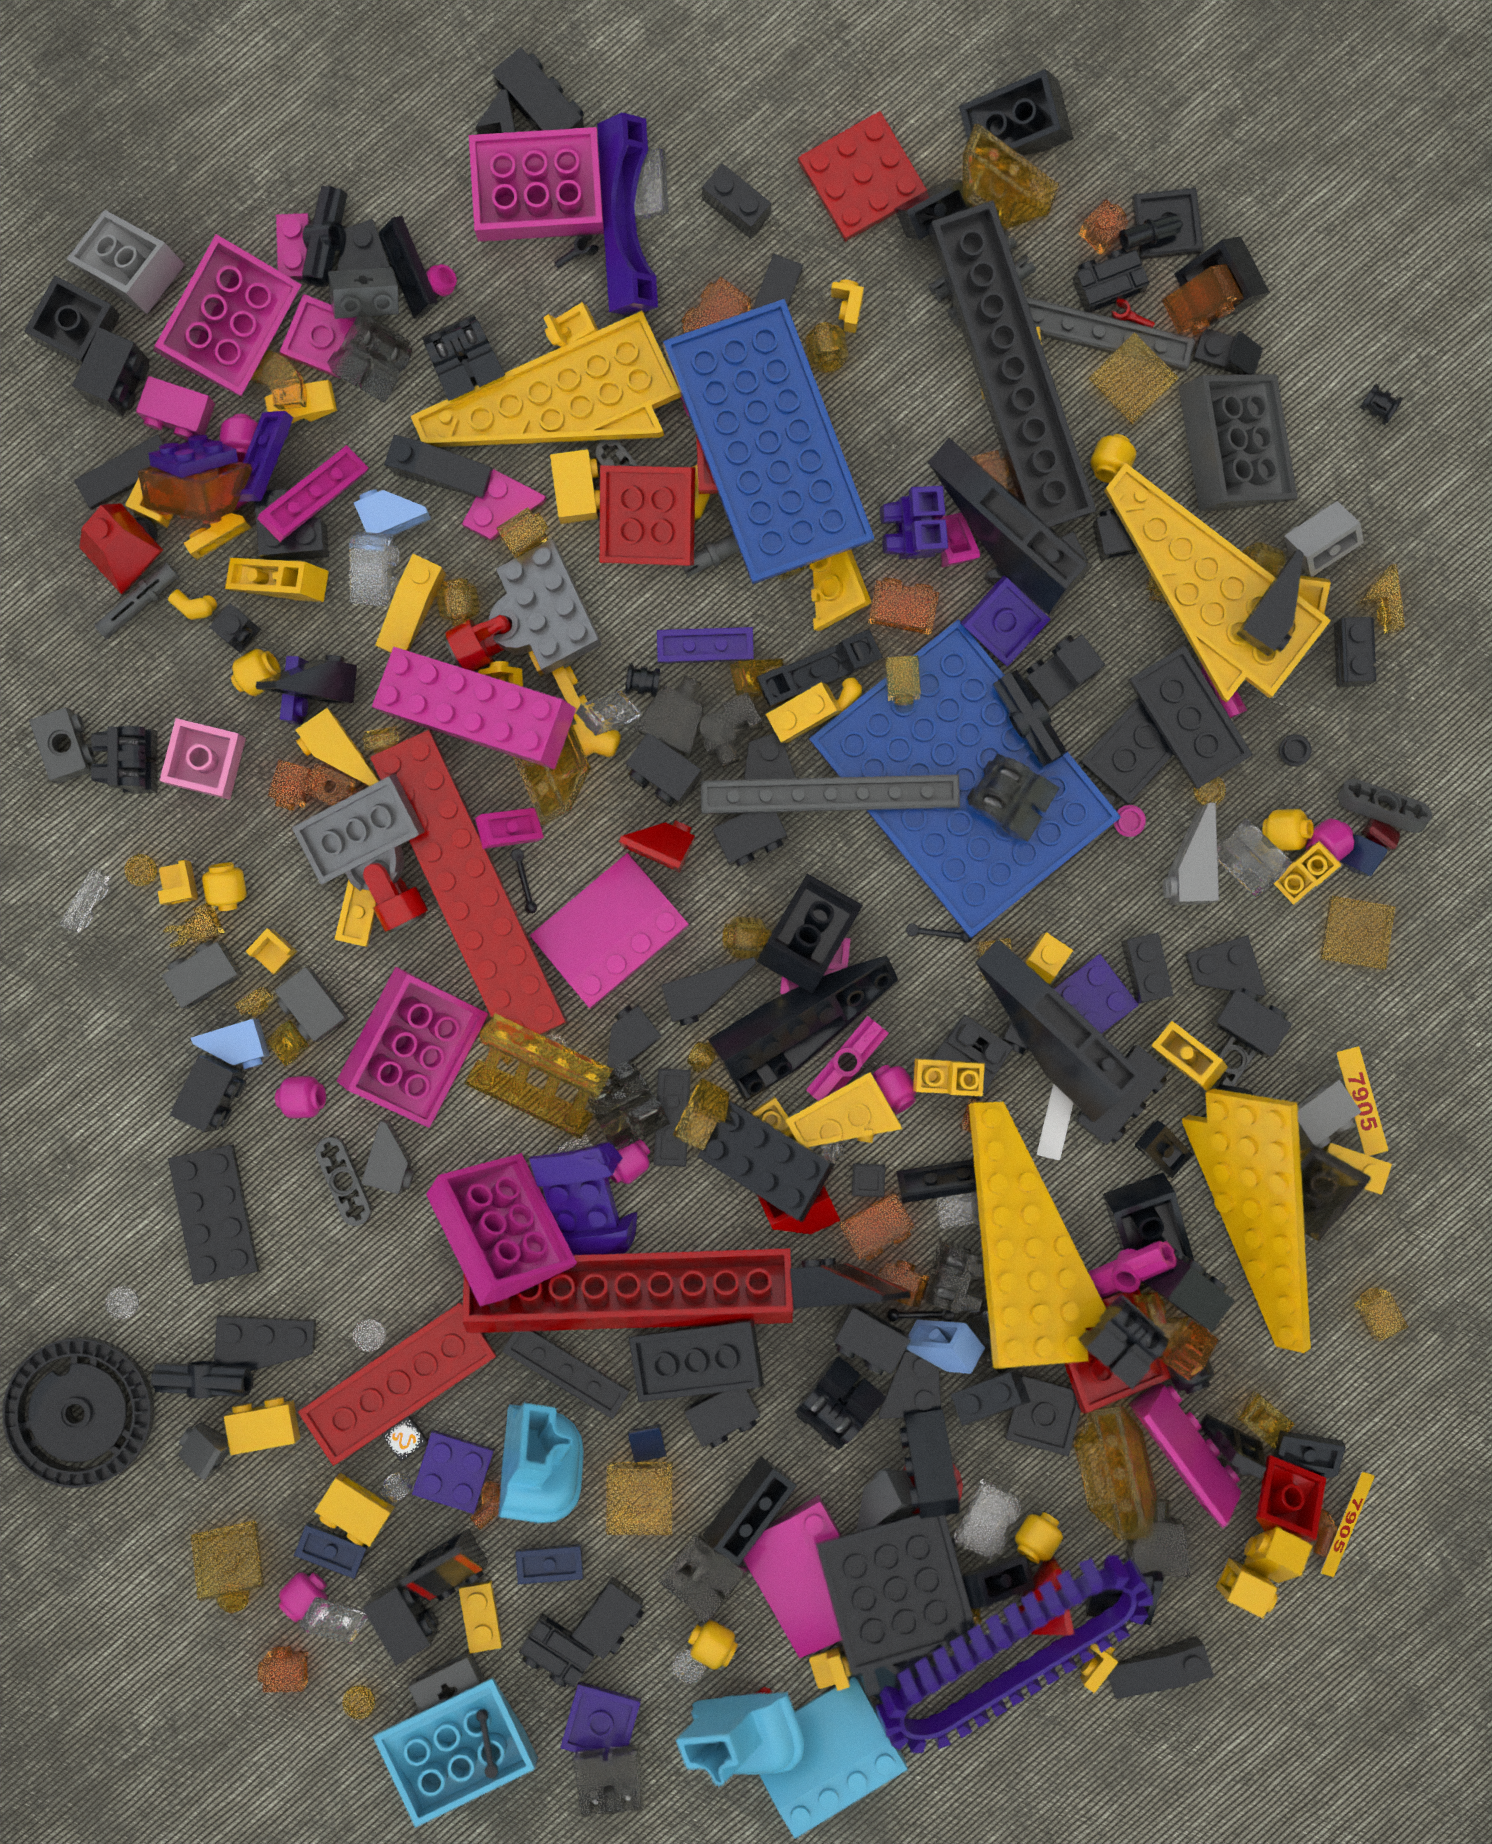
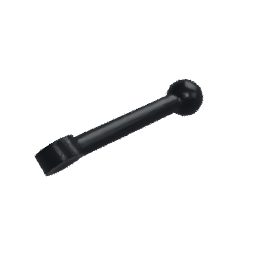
[511,849,537,914]
[906,924,973,943]
[887,1308,955,1322]
[476,1709,498,1778]

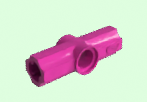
[806,1015,889,1101]
[1088,1241,1177,1298]

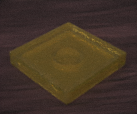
[1088,332,1179,424]
[1320,896,1396,970]
[191,1520,264,1601]

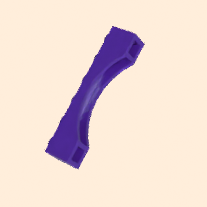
[597,112,658,316]

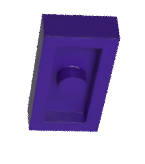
[280,656,308,725]

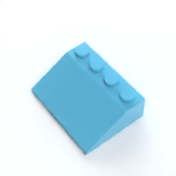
[759,1676,908,1839]
[373,1677,538,1827]

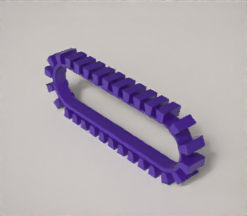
[876,1555,1153,1753]

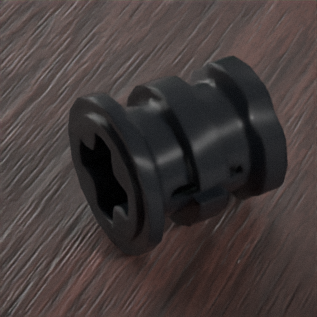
[1359,383,1403,425]
[625,663,660,697]

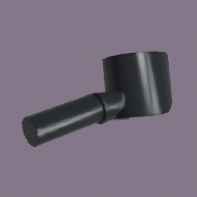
[554,235,599,269]

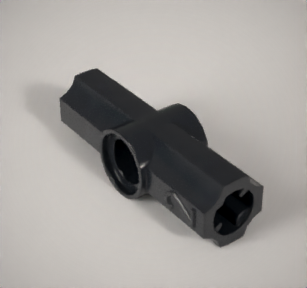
[301,186,347,287]
[993,670,1067,767]
[151,1361,254,1398]

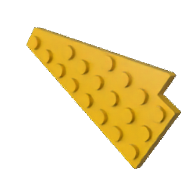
[410,311,682,447]
[1104,463,1331,702]
[1182,1088,1311,1353]
[969,1102,1106,1369]

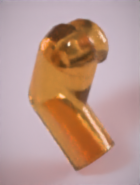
[470,1481,501,1530]
[1313,1509,1338,1558]

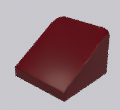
[1361,818,1400,851]

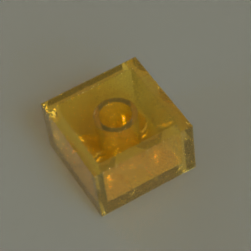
[606,1462,673,1535]

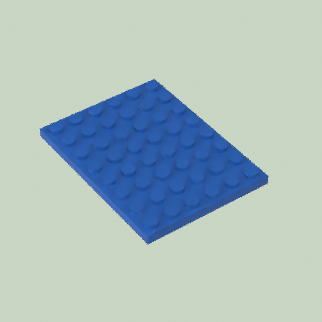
[809,619,1121,939]

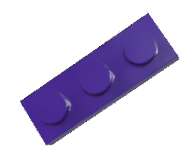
[230,411,293,502]
[657,627,754,664]

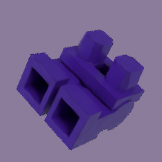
[879,486,948,560]

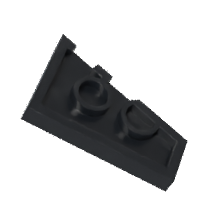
[214,1315,316,1371]

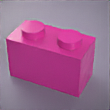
[136,376,215,440]

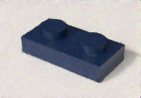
[294,1523,368,1579]
[515,1544,584,1585]

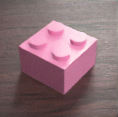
[159,718,246,800]

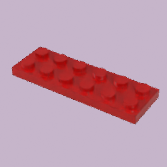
[298,1301,497,1466]

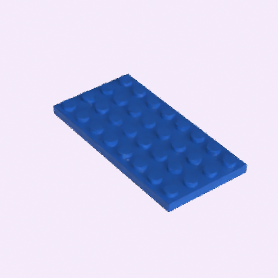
[663,299,875,585]

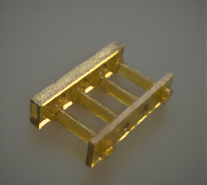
[464,1013,613,1139]

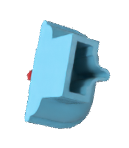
[499,1403,584,1523]
[676,1687,805,1786]

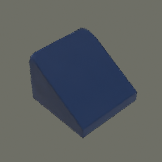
[1340,835,1388,877]
[628,1424,667,1463]

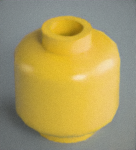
[1090,434,1137,484]
[231,648,281,696]
[1262,809,1314,851]
[202,862,247,911]
[1014,1512,1063,1564]
[687,1620,738,1670]

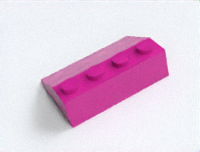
[469,127,604,242]
[153,234,302,396]
[529,853,689,1009]
[336,967,488,1128]
[426,1153,577,1306]
[1128,1383,1242,1528]
[743,1495,842,1659]

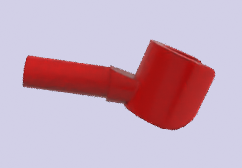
[1112,299,1155,328]

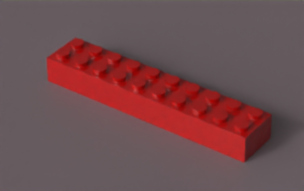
[370,730,568,1050]
[463,1249,793,1333]

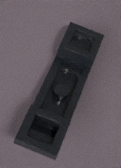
[756,629,883,707]

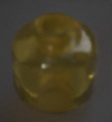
[805,322,849,373]
[1242,542,1286,578]
[436,578,480,626]
[722,916,771,959]

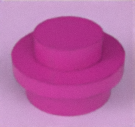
[426,264,457,296]
[1113,805,1146,837]

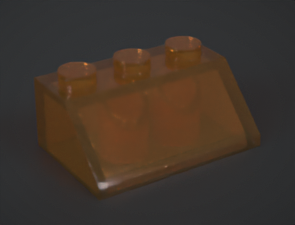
[138,462,252,524]

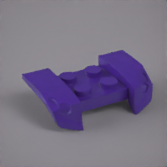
[529,1142,637,1255]

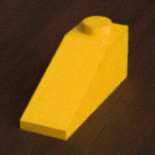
[376,554,446,653]
[225,558,329,602]
[295,708,380,786]

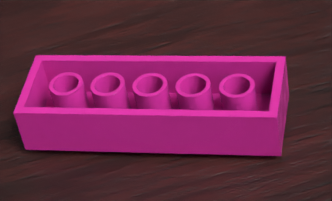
[372,646,576,770]

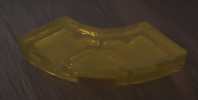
[251,350,307,410]

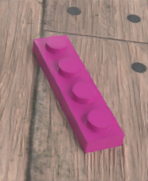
[257,445,369,542]

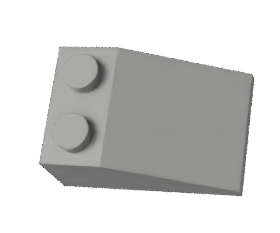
[67,210,185,314]
[1163,803,1219,905]

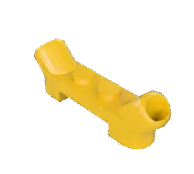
[528,650,621,760]

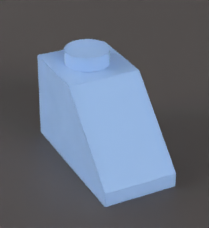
[353,490,431,544]
[191,1019,270,1070]
[906,1319,985,1374]

